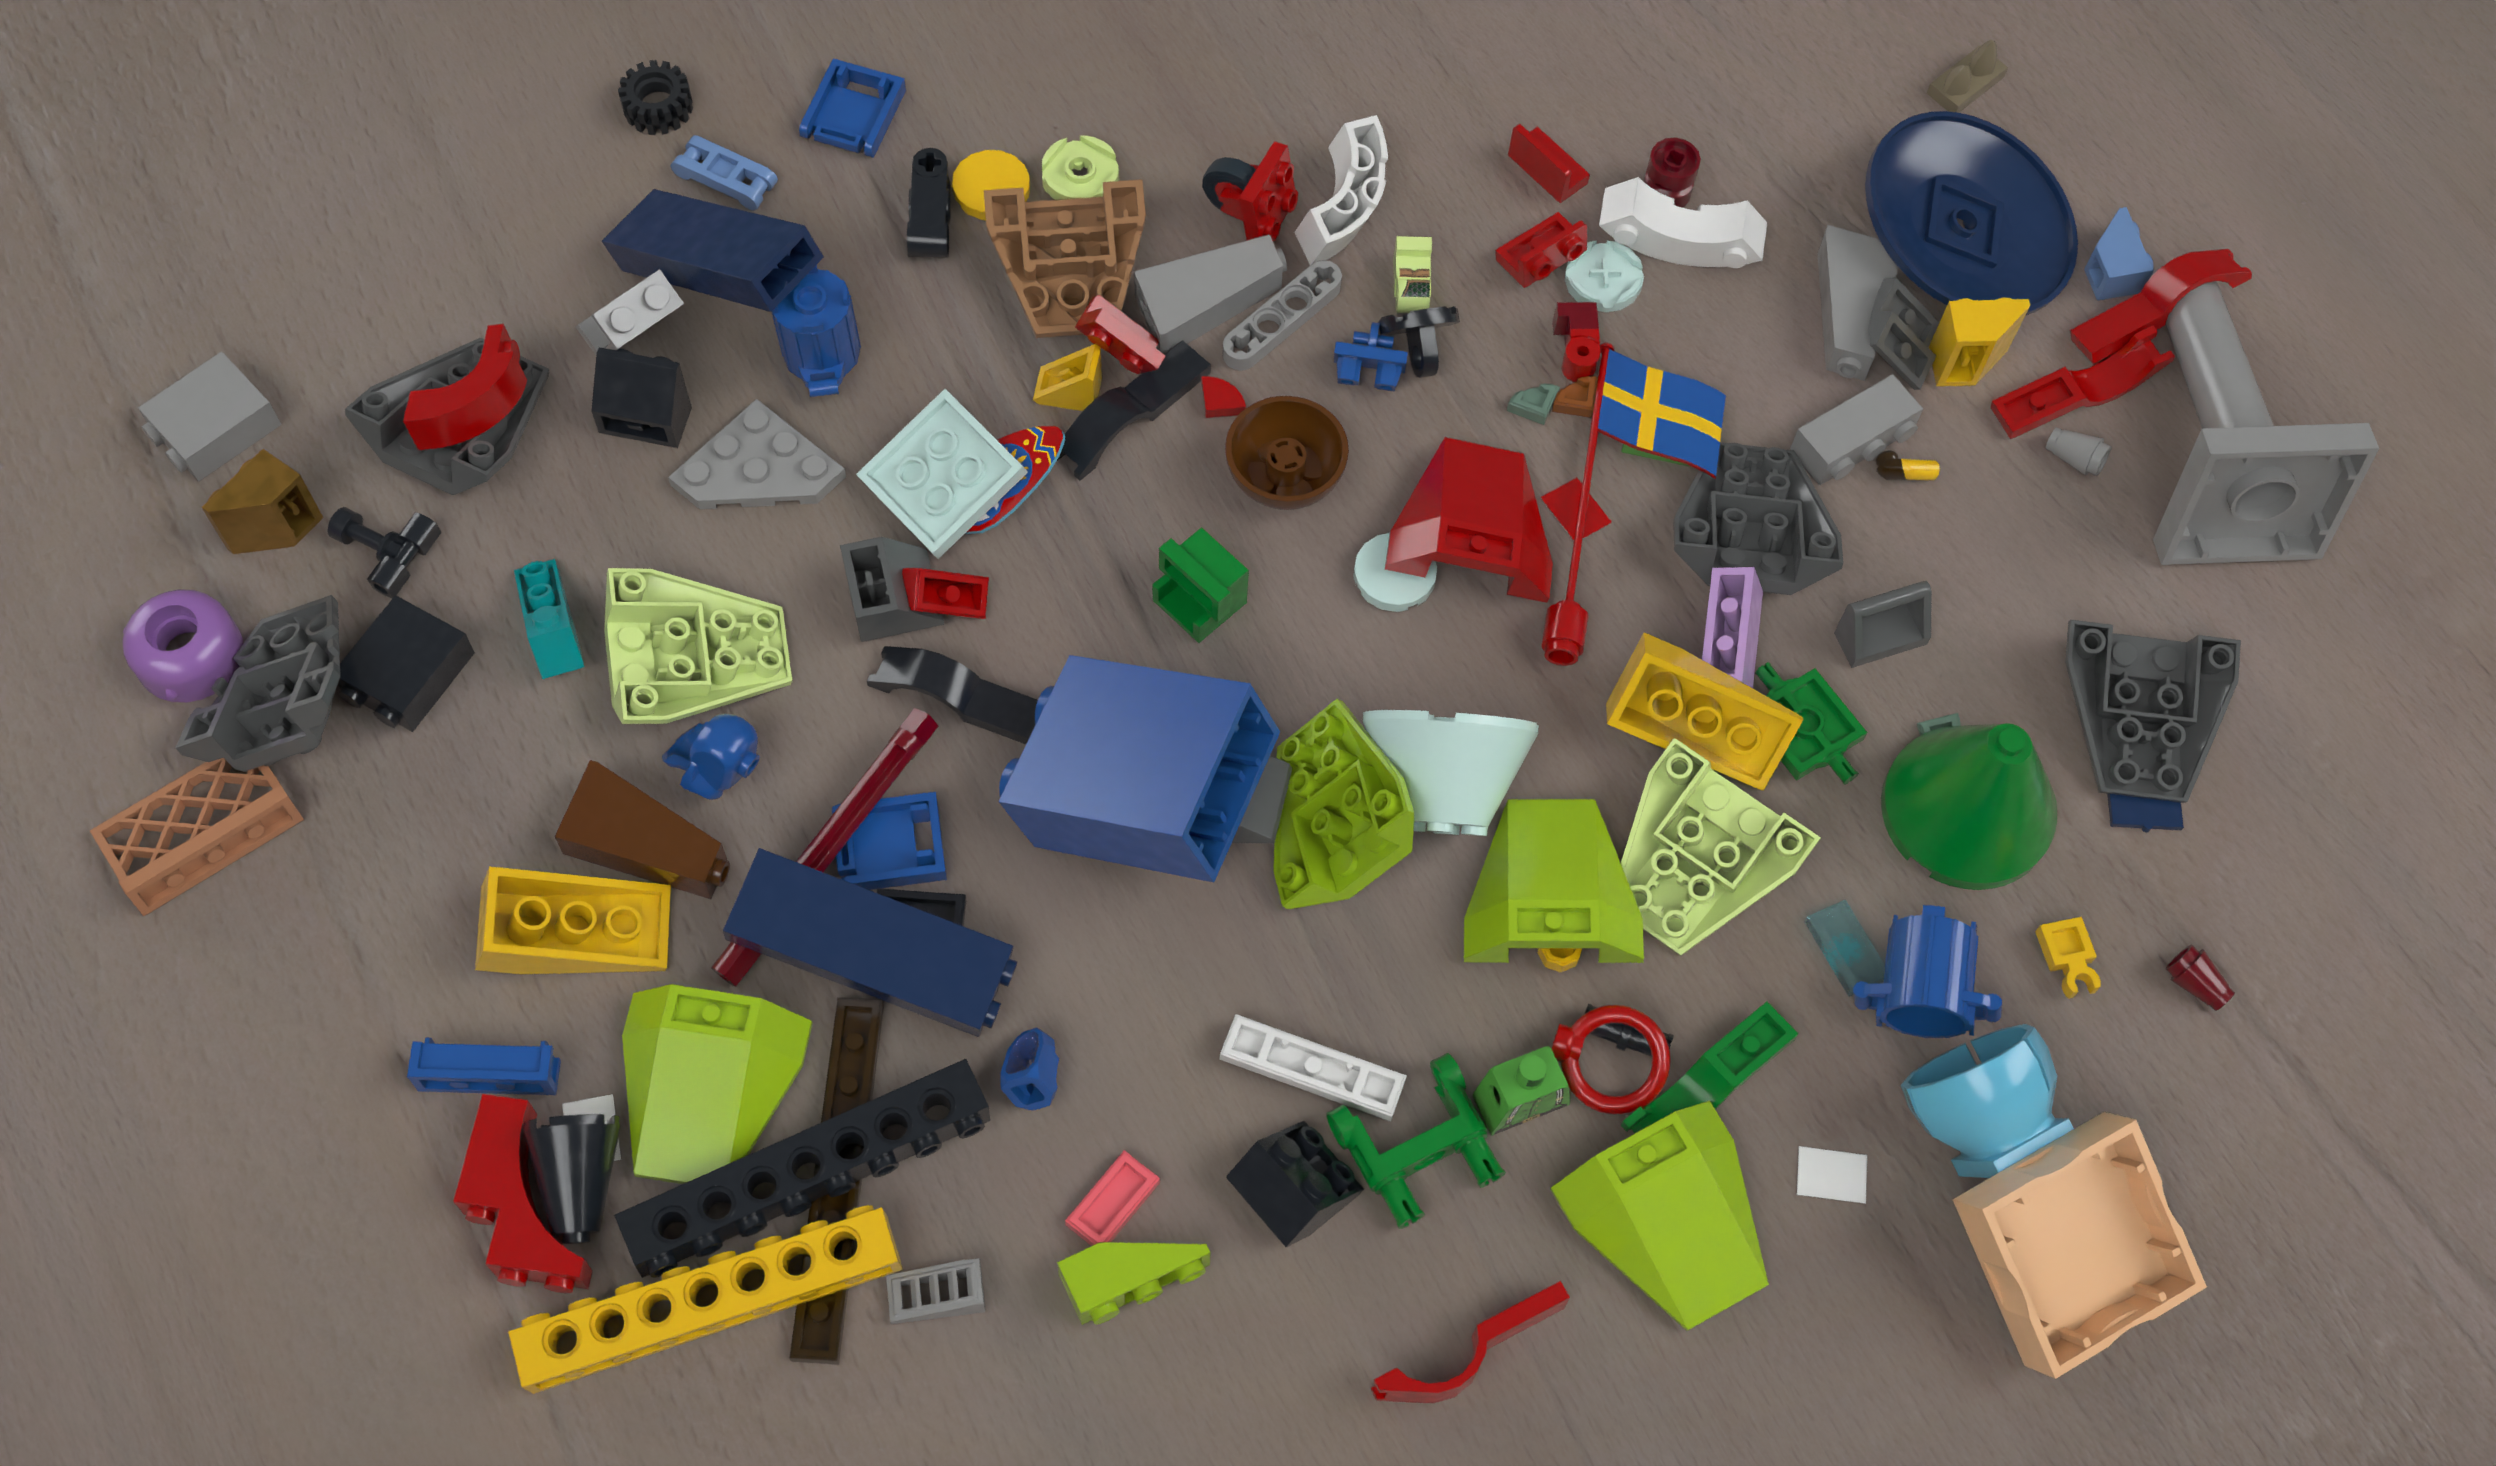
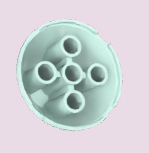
[1363,710,1539,836]

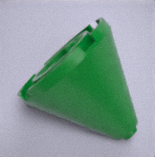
[1881,723,2057,890]

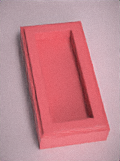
[1065,1150,1160,1246]

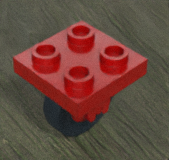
[1202,141,1298,241]

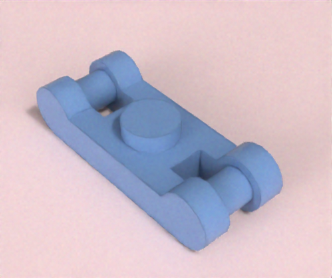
[671,135,778,211]

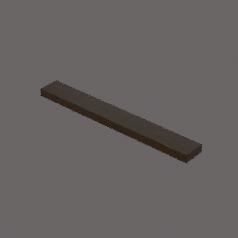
[789,997,884,1365]

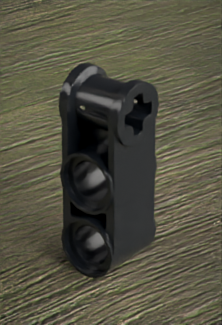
[907,148,951,257]

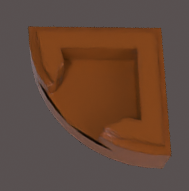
[1552,376,1598,418]

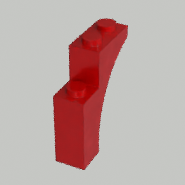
[453,1094,593,1293]

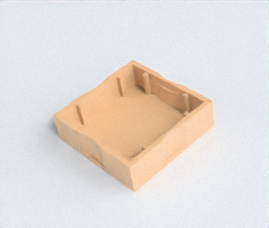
[1953,1112,2207,1379]

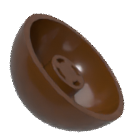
[1225,396,1349,510]

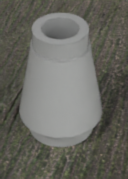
[2046,427,2112,476]

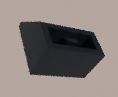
[591,347,692,448]
[1226,1121,1364,1247]

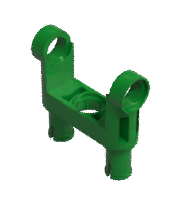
[1326,1053,1505,1229]

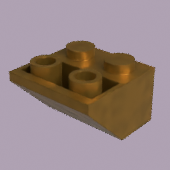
[202,449,324,554]

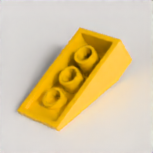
[1606,632,1803,791]
[475,866,671,974]

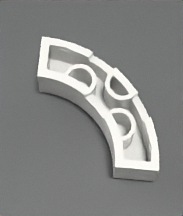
[1294,115,1388,265]
[1599,177,1767,268]

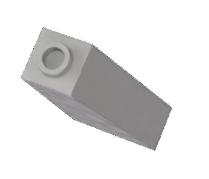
[1817,225,1899,381]
[1134,234,1287,355]

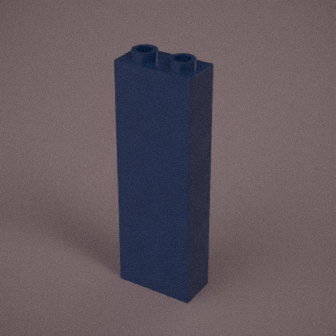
[602,189,824,312]
[723,848,1018,1037]

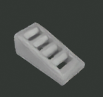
[886,1258,986,1324]

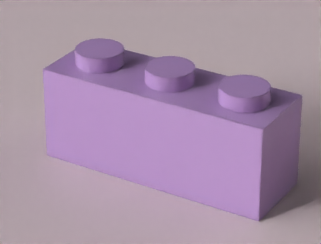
[1702,567,1763,688]

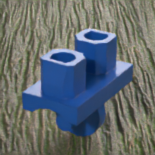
[1334,322,1408,391]

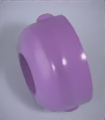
[123,589,243,703]

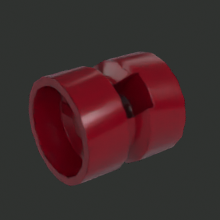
[1644,137,1701,208]

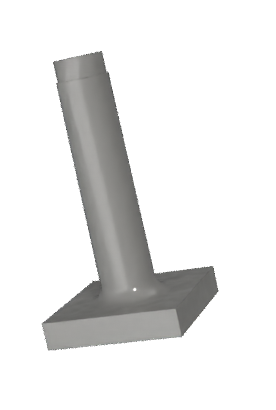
[2153,281,2379,565]

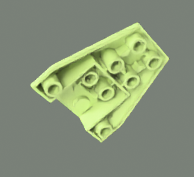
[604,568,792,724]
[1621,738,1821,956]

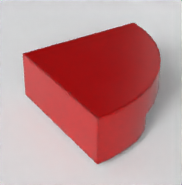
[1201,376,1246,418]

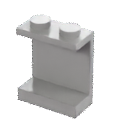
[575,269,684,355]

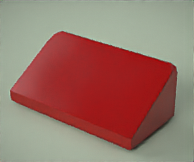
[902,568,989,619]

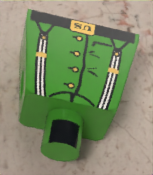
[1472,1046,1570,1136]

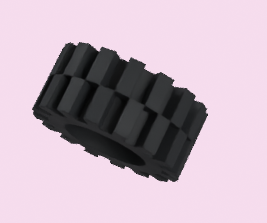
[618,60,693,135]

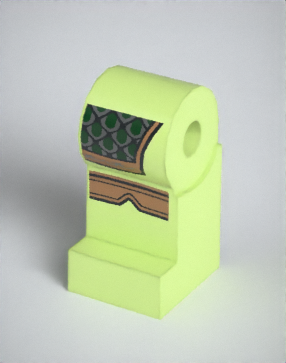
[1393,236,1432,313]

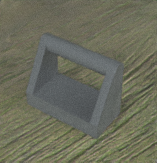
[1834,581,1932,668]

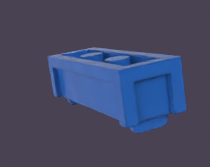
[407,1037,561,1095]

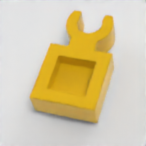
[2035,916,2101,999]

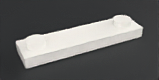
[1220,1014,1407,1122]

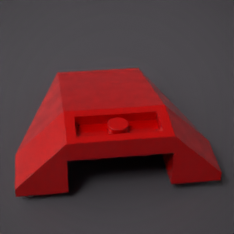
[1385,437,1553,603]

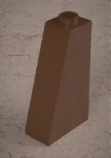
[555,760,730,899]

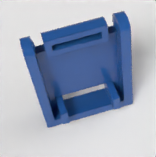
[799,58,906,157]
[832,792,947,890]

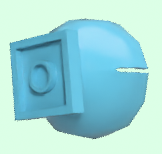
[1901,1024,2074,1178]

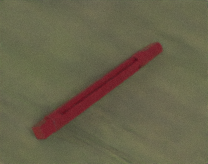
[711,708,939,987]

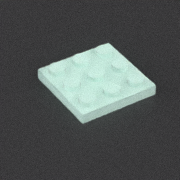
[856,389,1028,559]

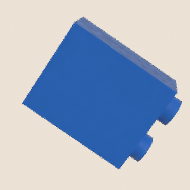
[998,655,1280,883]

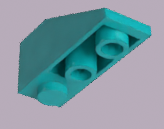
[514,559,585,679]

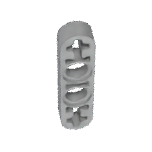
[1222,260,1342,371]

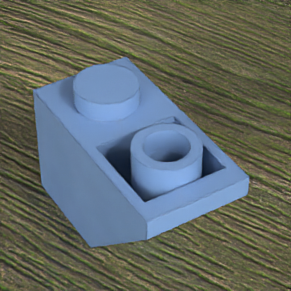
[2084,207,2154,301]

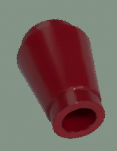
[2166,944,2235,1011]

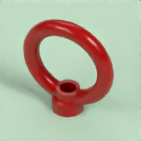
[1551,1005,1671,1114]

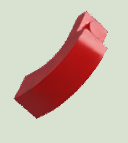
[403,324,527,450]

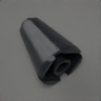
[524,1114,621,1244]

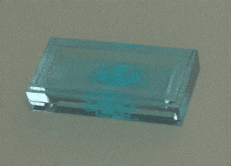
[1805,899,1885,997]

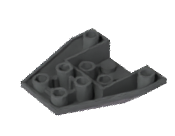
[345,338,549,495]
[1673,442,1843,595]
[2065,620,2241,803]

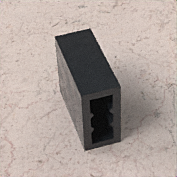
[338,595,475,732]

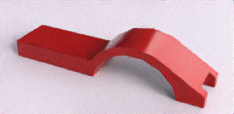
[2070,249,2252,364]
[1991,325,2175,439]
[1371,1281,1570,1404]

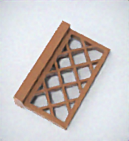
[90,758,304,916]

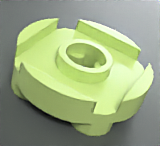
[1042,136,1119,200]

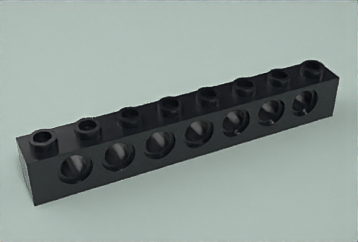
[614,1059,990,1278]

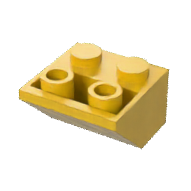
[1929,297,2030,387]

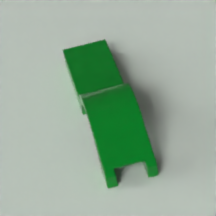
[1621,1001,1799,1133]

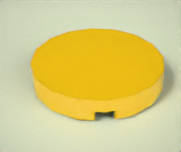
[952,150,1030,220]

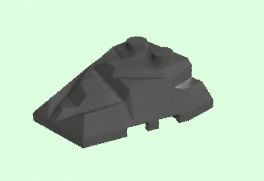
[176,595,340,772]

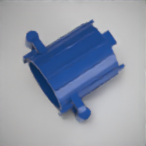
[772,265,861,397]
[1853,905,2002,1038]

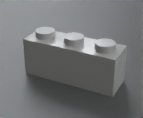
[1790,374,1923,486]

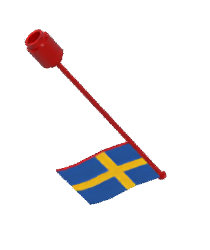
[1541,342,1726,666]

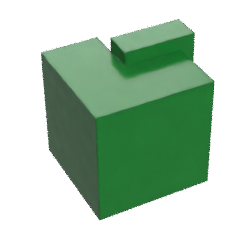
[1152,527,1249,643]

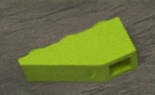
[1057,1242,1211,1325]

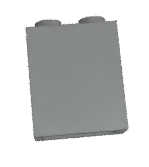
[138,351,282,482]

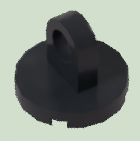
[1378,306,1460,378]

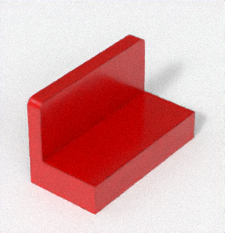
[1508,124,1590,203]

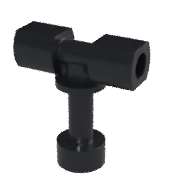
[327,507,442,598]

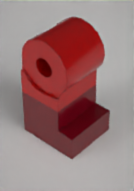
[1552,302,1601,382]

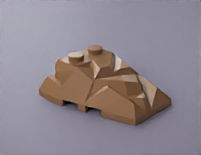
[984,179,1146,338]

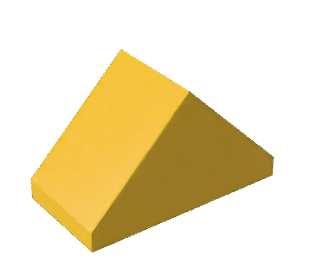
[1033,344,1102,411]

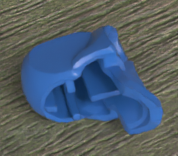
[662,714,760,800]

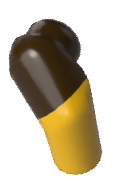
[1876,450,1940,481]

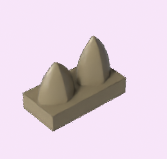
[1927,40,2008,113]

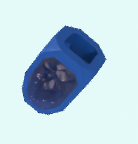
[1000,1028,1059,1111]

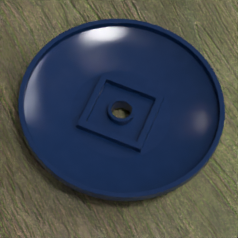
[1865,111,2078,316]

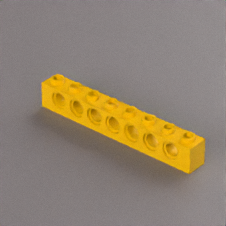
[508,1205,903,1394]

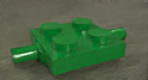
[1755,662,1868,785]

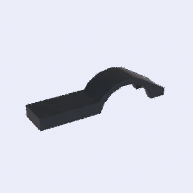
[1057,340,1211,481]
[867,646,1038,744]

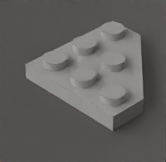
[668,399,846,509]

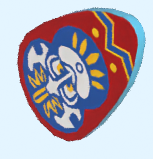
[965,426,1065,534]

